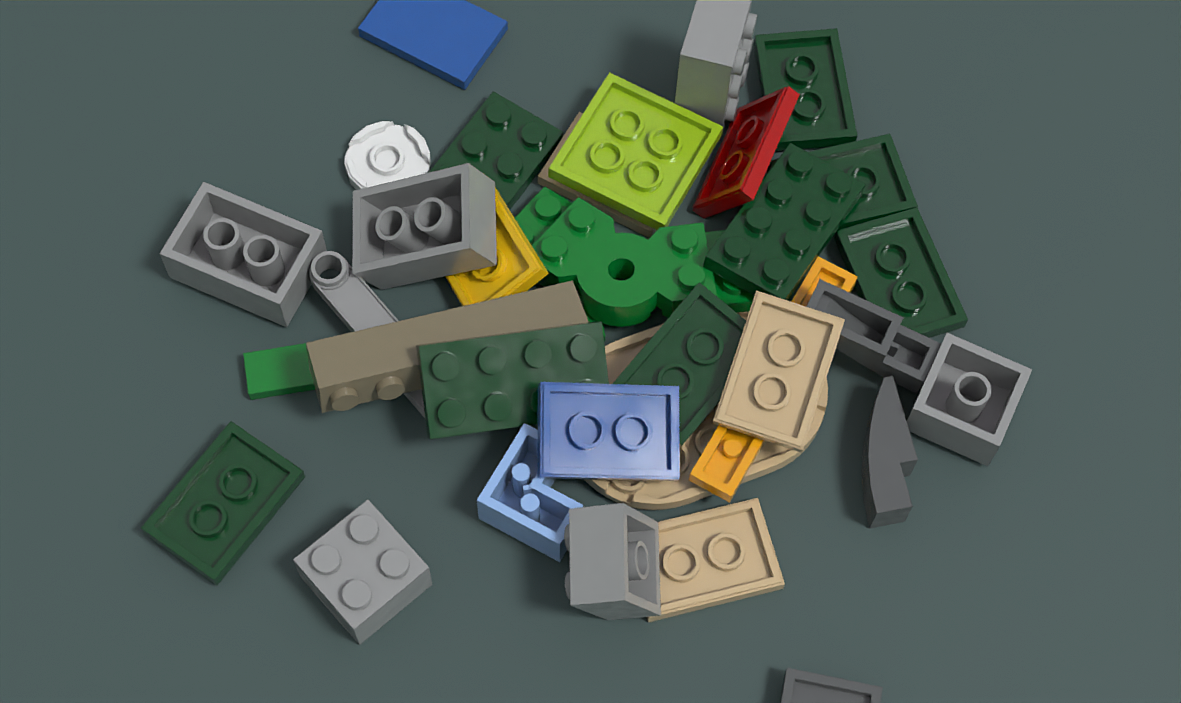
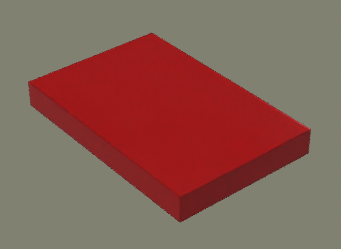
[692,86,800,219]

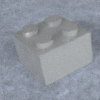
[907,333,1032,466]
[293,500,433,645]
[564,503,661,620]

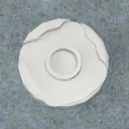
[344,121,431,190]

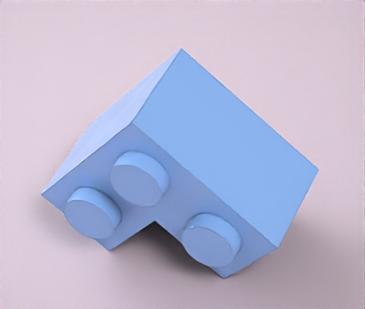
[477,423,583,562]

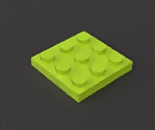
[548,72,723,230]

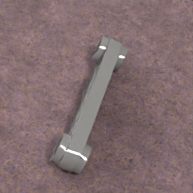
[309,251,425,418]

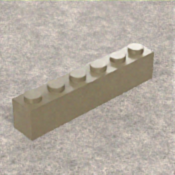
[306,281,588,413]

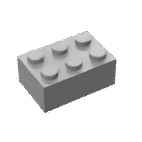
[675,0,758,132]
[352,163,497,290]
[160,182,327,327]

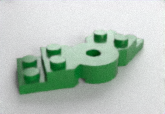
[515,187,754,327]

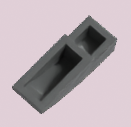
[807,279,941,394]
[861,376,918,529]

